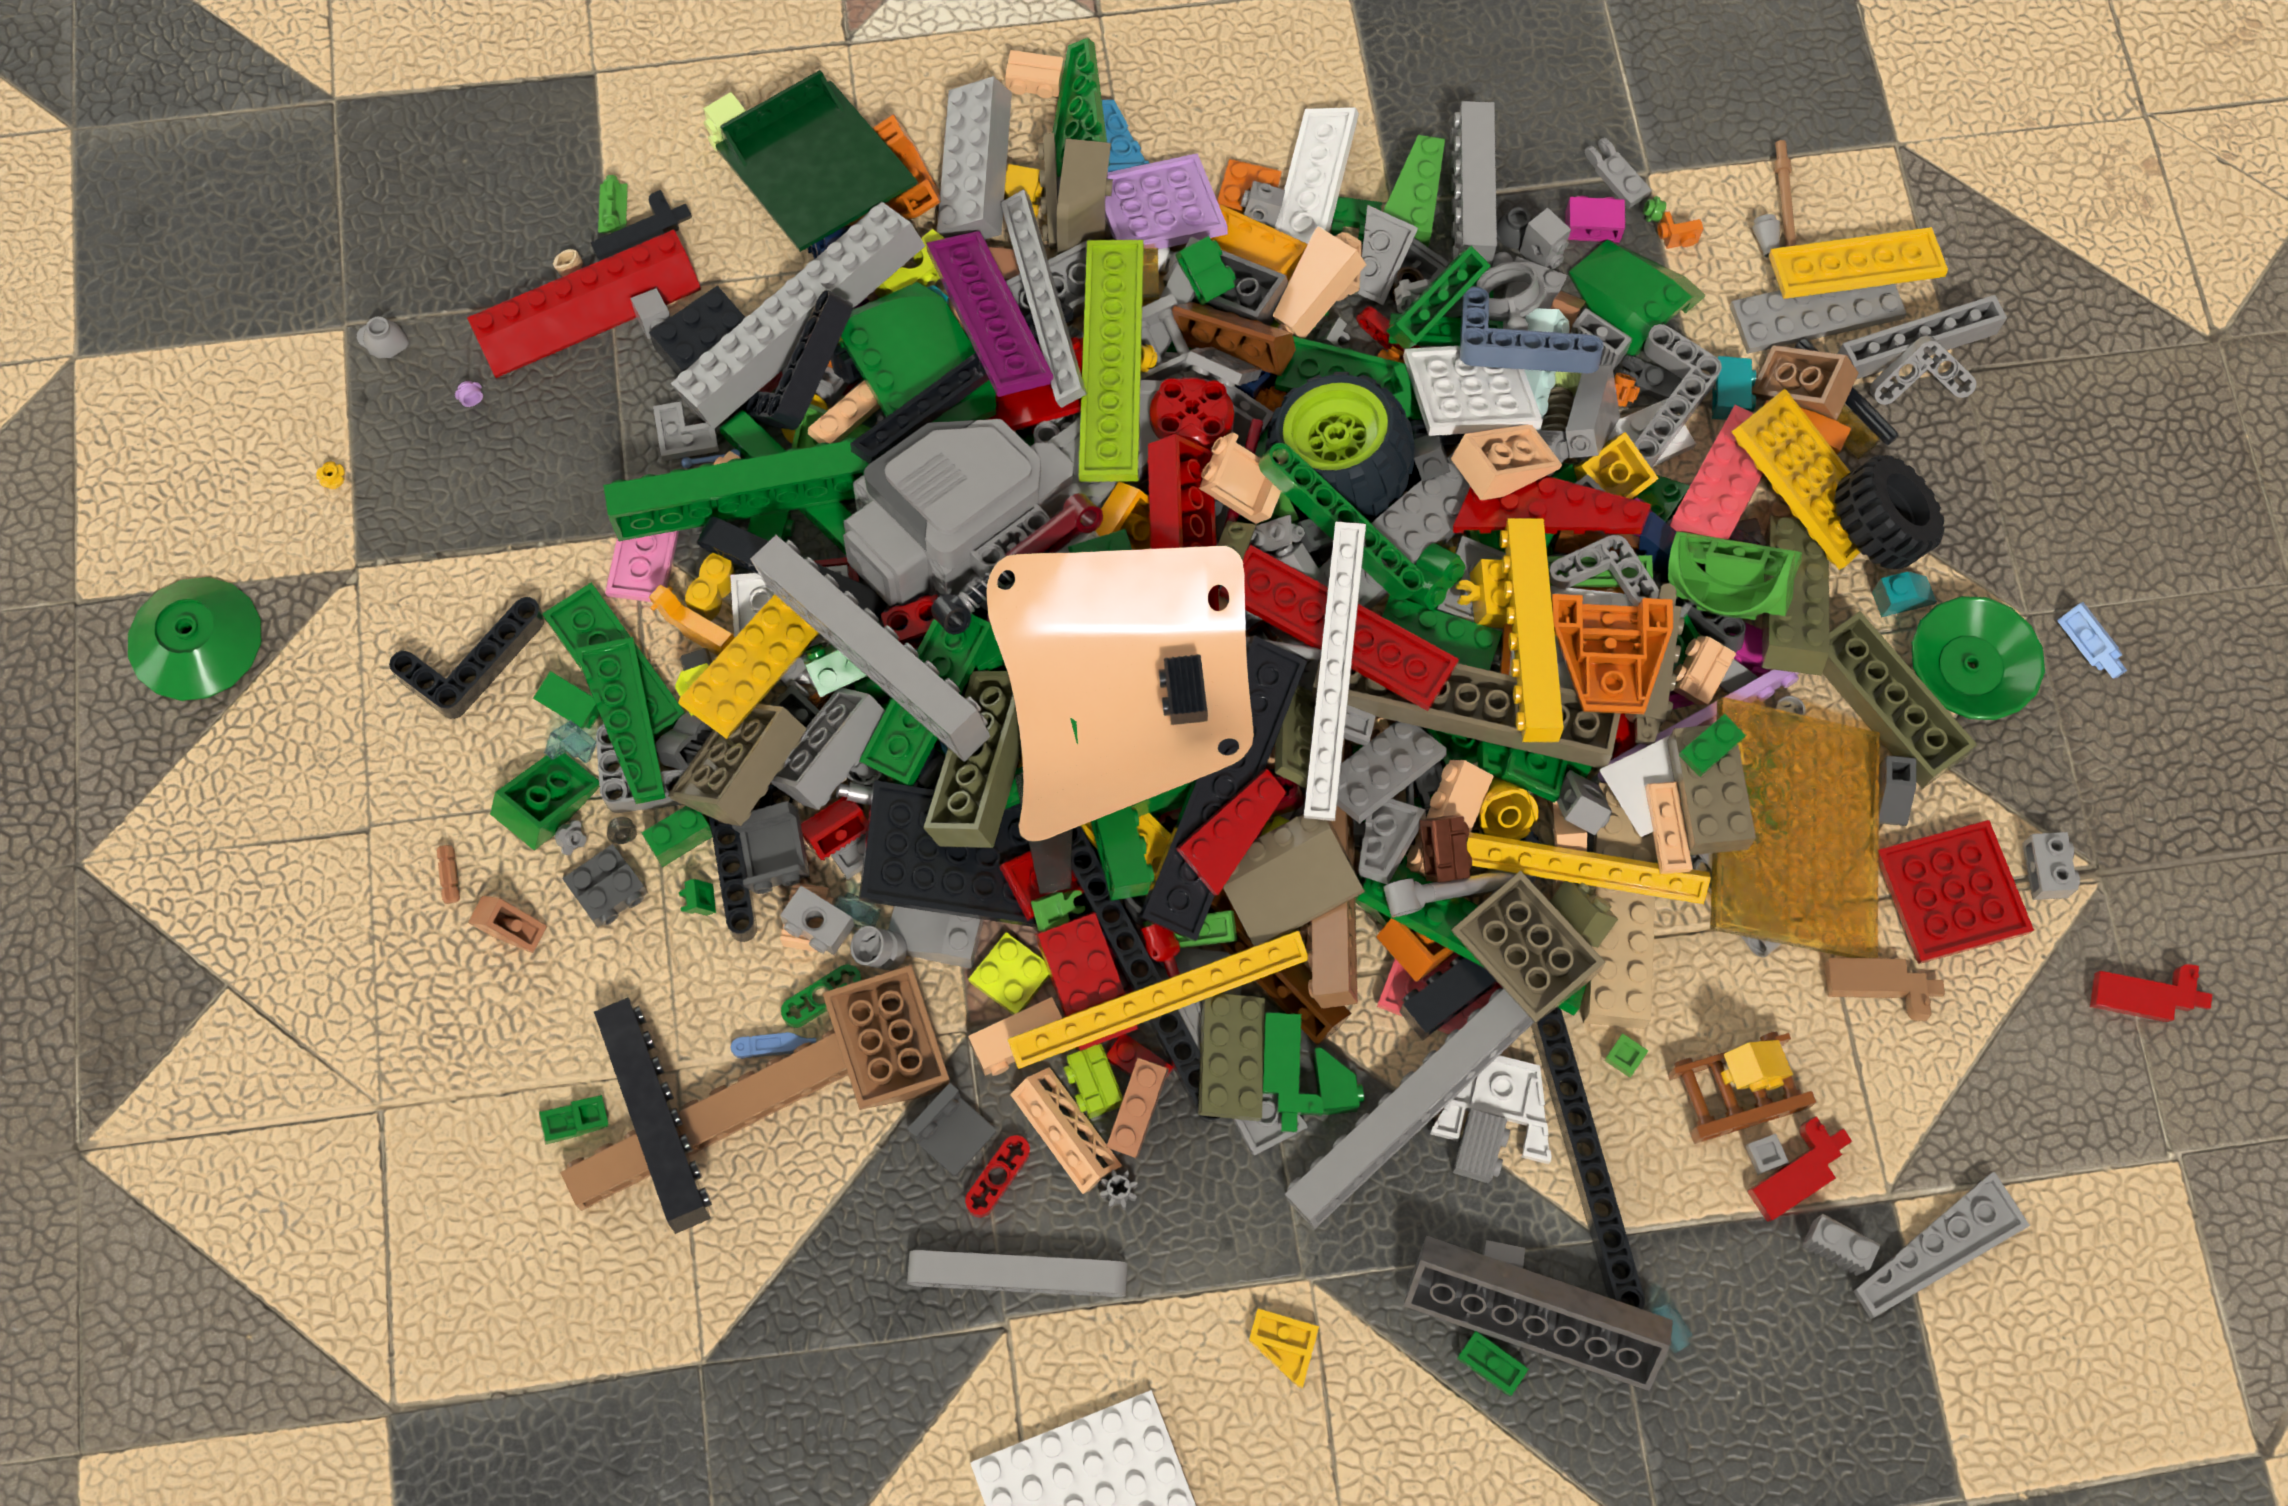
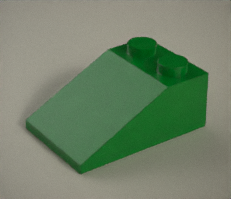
[490,747,600,851]

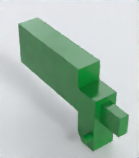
[1263,1013,1324,1133]

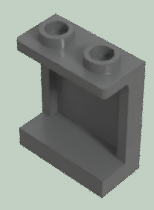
[732,801,810,894]

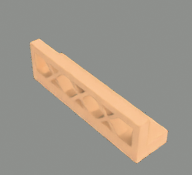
[1010,1067,1122,1194]

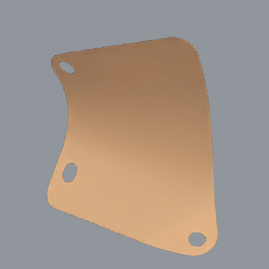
[987,546,1254,841]

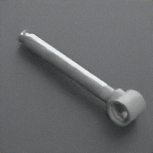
[1383,871,1536,917]

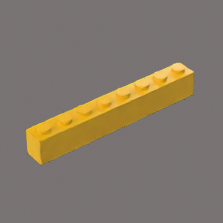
[1500,519,1564,742]

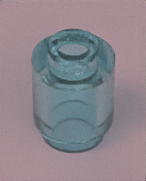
[834,892,881,929]
[1652,1303,1693,1354]

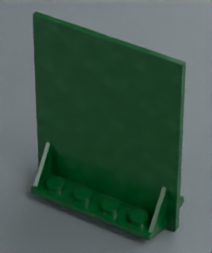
[716,70,918,252]

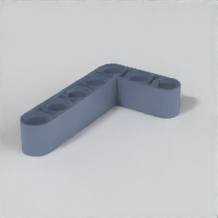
[1459,287,1604,374]

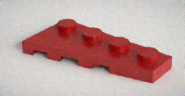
[1175,769,1286,896]

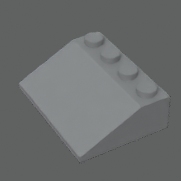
[888,906,984,969]

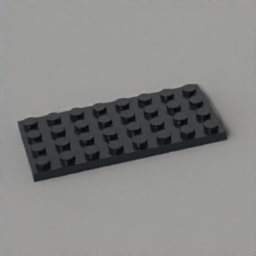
[858,780,1105,928]

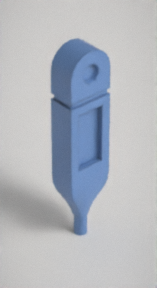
[730,1032,816,1059]

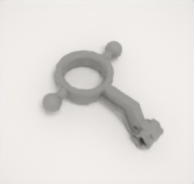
[1394,252,1545,331]

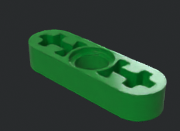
[781,964,862,1028]

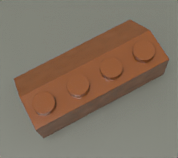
[1172,302,1296,376]

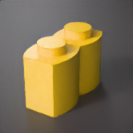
[685,553,736,621]

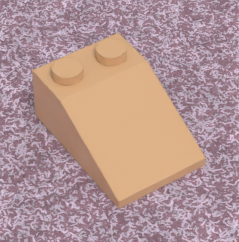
[1451,424,1562,500]

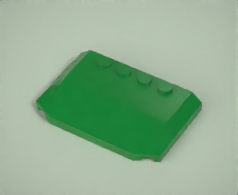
[839,282,996,423]

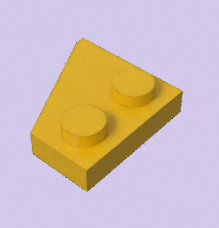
[1249,1308,1319,1388]

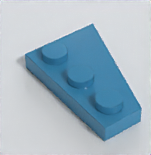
[1102,100,1150,172]

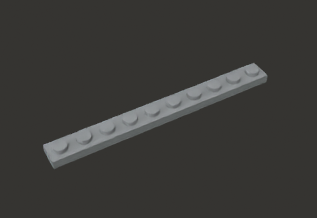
[1000,190,1086,408]

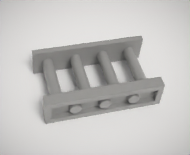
[1077,293,1199,381]

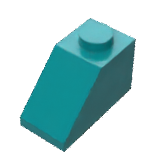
[1872,571,1937,618]

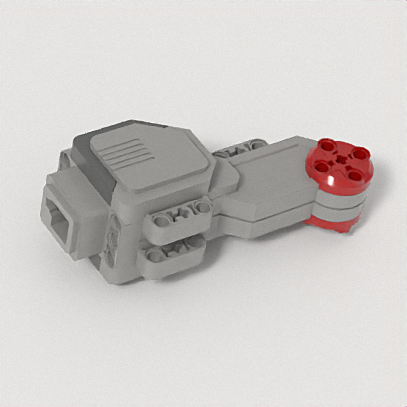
[843,377,1234,611]

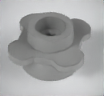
[555,820,586,855]

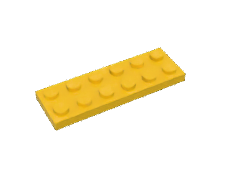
[1769,227,1948,299]
[678,594,820,739]

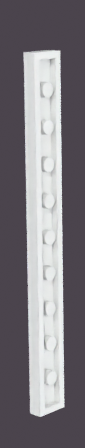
[1304,522,1366,821]

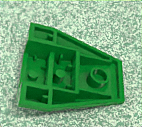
[1568,239,1705,357]

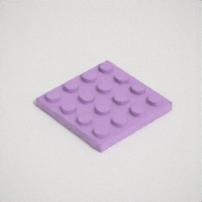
[1105,153,1228,252]

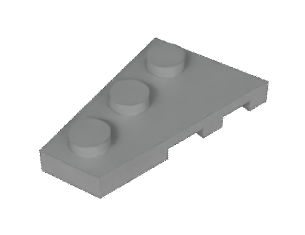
[1358,205,1418,305]
[1359,799,1426,884]

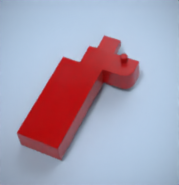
[2090,964,2213,1022]
[1747,1116,1853,1222]

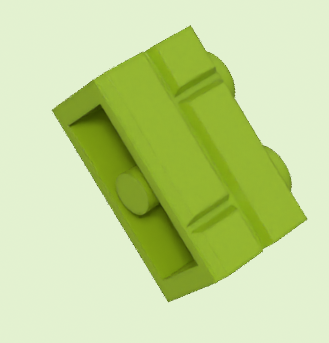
[1063,1044,1123,1119]

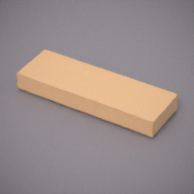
[1645,782,1693,874]

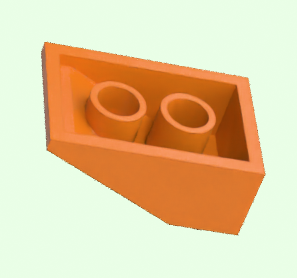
[1376,896,1462,982]

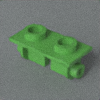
[598,175,628,233]

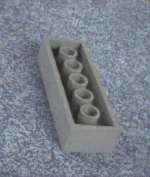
[937,76,1012,240]
[1450,101,1497,271]

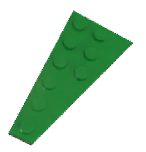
[1052,37,1110,177]

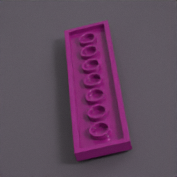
[926,231,1053,397]

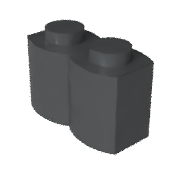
[655,712,714,770]

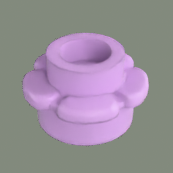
[455,381,483,407]

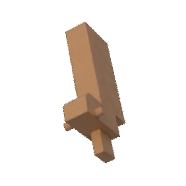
[1824,958,1945,1021]

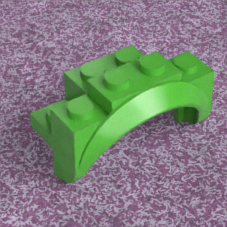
[1668,531,1802,620]

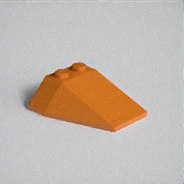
[848,114,941,226]
[1551,594,1673,714]

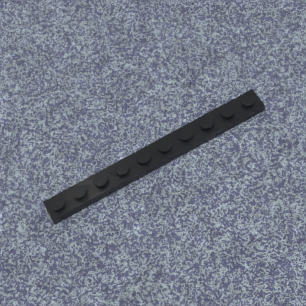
[850,302,1073,464]

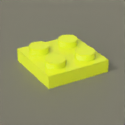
[968,932,1050,1015]

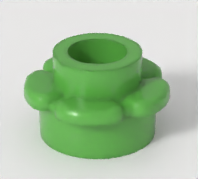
[1643,196,1666,223]

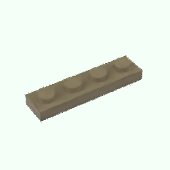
[1038,133,1058,250]

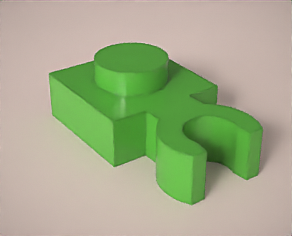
[1031,890,1085,931]

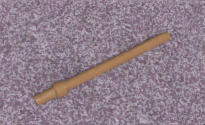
[1774,140,1796,247]

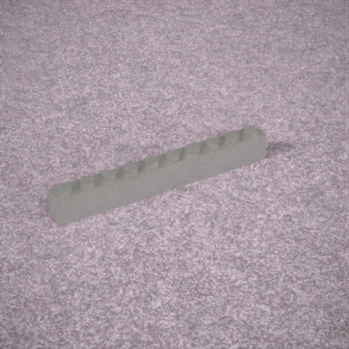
[1285,988,1534,1229]

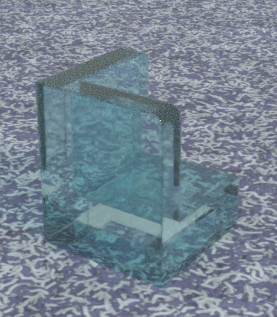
[544,721,596,763]

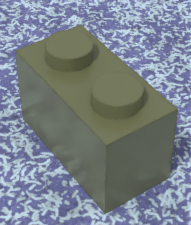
[1550,881,1618,948]

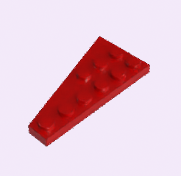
[1453,476,1651,534]

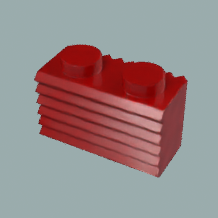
[801,797,868,861]

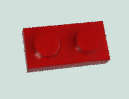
[1106,1034,1173,1079]

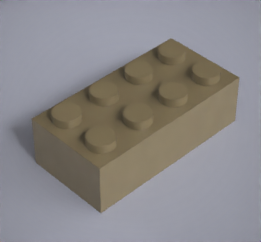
[1667,725,1756,855]

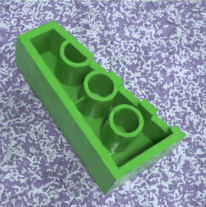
[1383,135,1445,247]

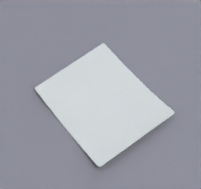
[1599,735,1674,837]

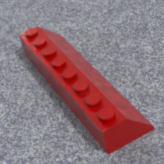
[467,230,701,378]

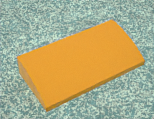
[1186,203,1308,283]

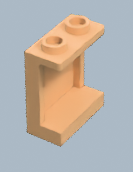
[1199,432,1281,524]

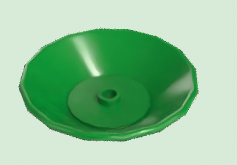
[128,577,261,701]
[1911,596,2045,720]

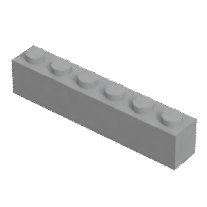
[1837,295,2007,379]

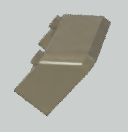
[1057,139,1113,255]

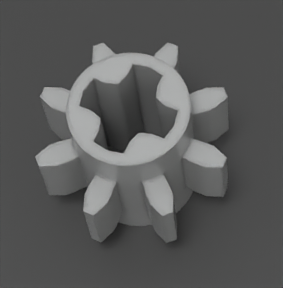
[1100,1170,1138,1210]

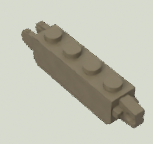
[1625,583,1684,745]

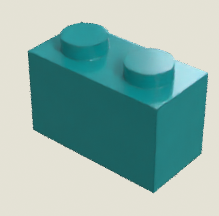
[1712,356,1756,420]

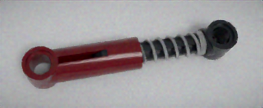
[931,493,1103,635]

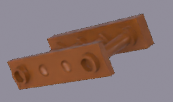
[1668,1031,1816,1144]

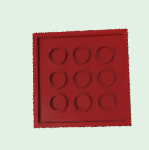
[1875,820,2034,964]

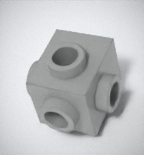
[1240,181,1285,228]

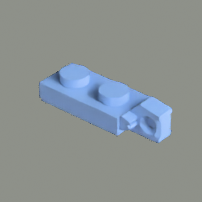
[2057,602,2127,679]

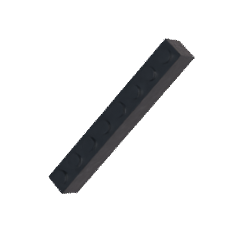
[594,997,712,1234]

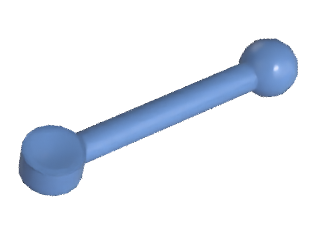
[681,449,741,468]

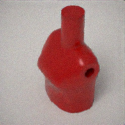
[1141,924,1180,978]

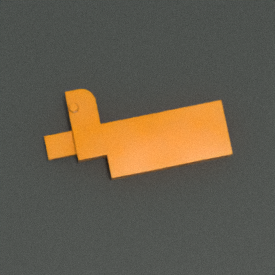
[649,585,735,656]

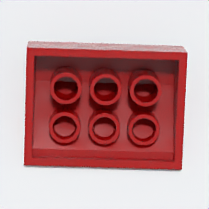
[986,337,1083,431]

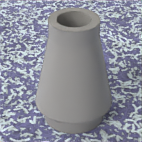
[1752,214,1780,258]

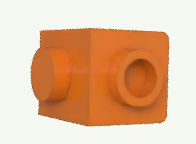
[1657,211,1704,249]

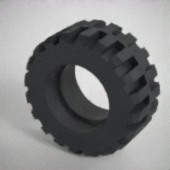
[1834,455,1945,569]

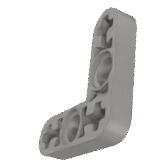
[1870,336,1976,405]
[1549,535,1659,606]

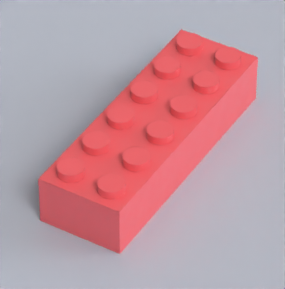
[1669,405,1764,540]

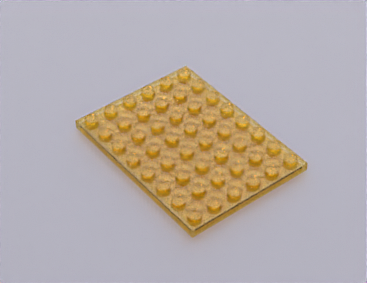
[1710,697,1880,958]

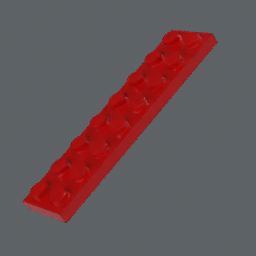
[1219,545,1459,711]

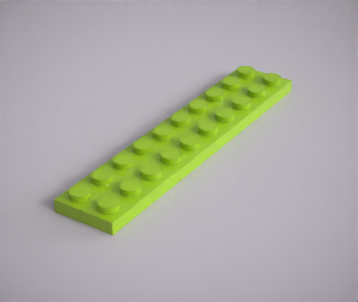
[1079,240,1144,482]

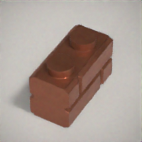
[1419,815,1472,882]

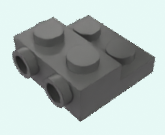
[562,844,648,928]

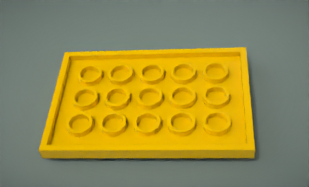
[1732,389,1860,570]

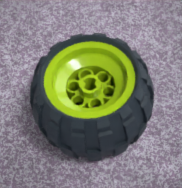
[1265,372,1415,520]

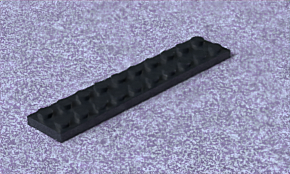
[1139,636,1307,941]

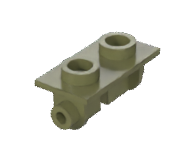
[1217,521,1256,561]

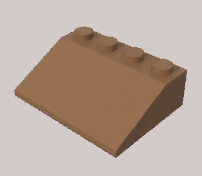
[822,965,949,1110]

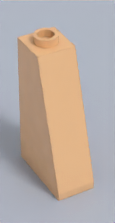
[1273,226,1367,339]

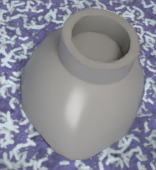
[356,317,409,359]

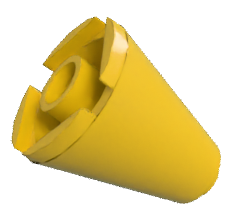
[1478,777,1538,840]

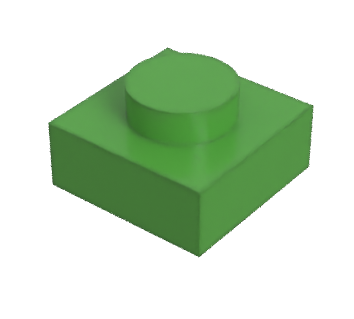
[1604,1033,1648,1078]

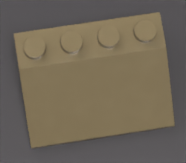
[668,704,807,826]
[1223,814,1365,946]
[1451,871,1606,1024]

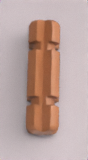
[436,845,460,904]

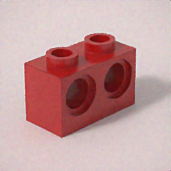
[881,594,938,650]

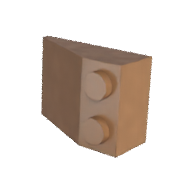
[1752,345,1859,421]

